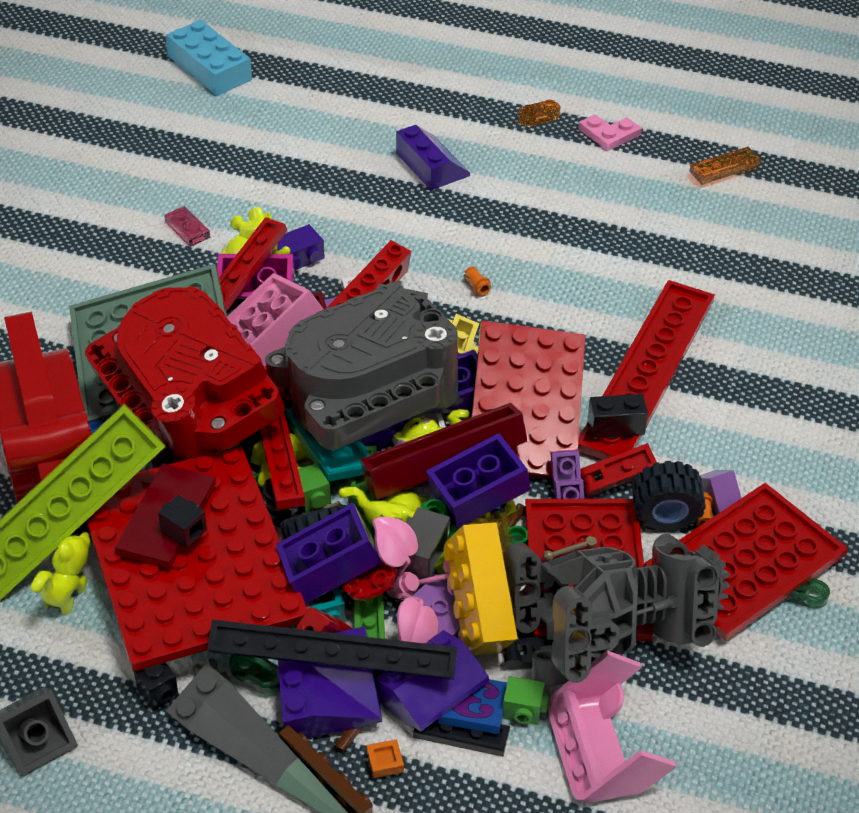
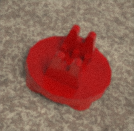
[342,563,397,601]

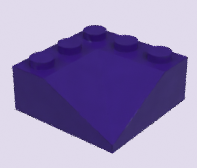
[278,626,383,739]

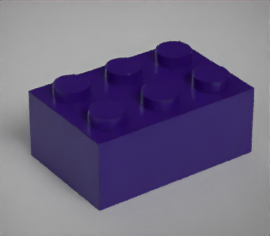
[426,433,531,528]

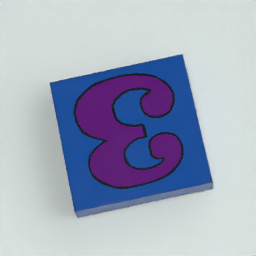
[438,679,507,734]

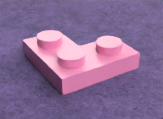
[578,114,642,151]

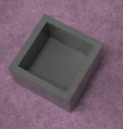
[397,507,450,591]

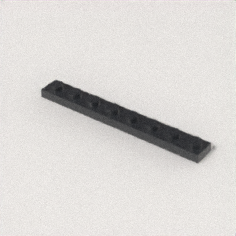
[207,619,458,680]

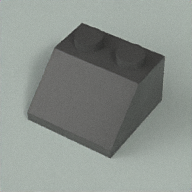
[0,687,78,776]

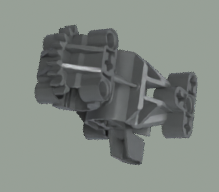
[505,534,730,686]

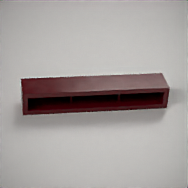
[360,403,528,499]

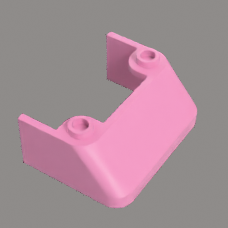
[547,650,677,803]

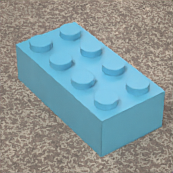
[165,20,252,96]

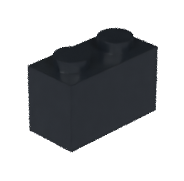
[587,394,648,439]

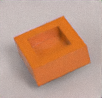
[366,739,404,778]

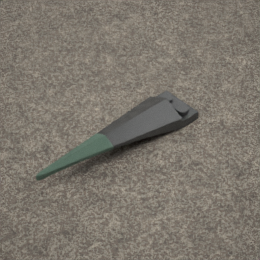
[166,663,348,813]

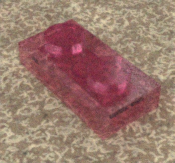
[164,206,210,247]

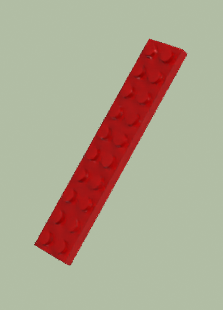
[578,280,715,460]

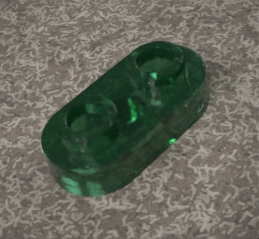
[783,578,830,609]
[229,655,280,695]

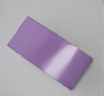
[550,449,584,499]

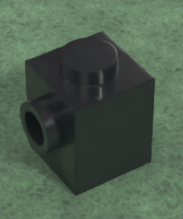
[158,495,207,548]
[134,662,179,711]

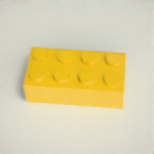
[444,522,518,656]

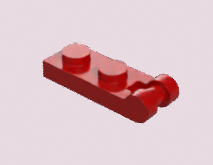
[580,443,657,498]

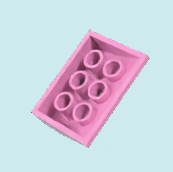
[227,273,324,366]

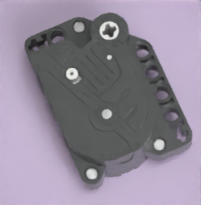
[265,282,458,450]

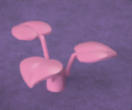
[372,517,455,643]

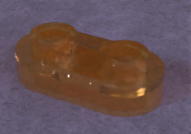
[518,99,561,126]

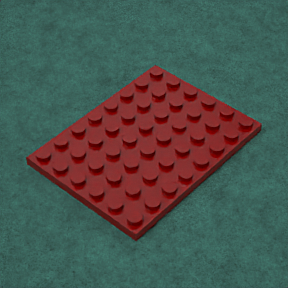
[86,445,308,672]

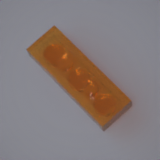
[689,147,761,185]

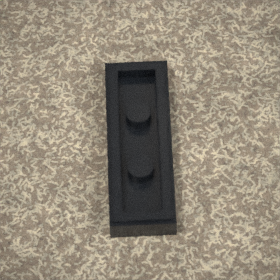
[413,719,510,757]

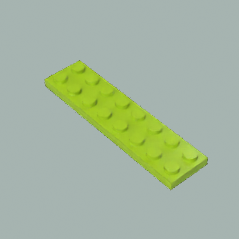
[0,404,165,600]

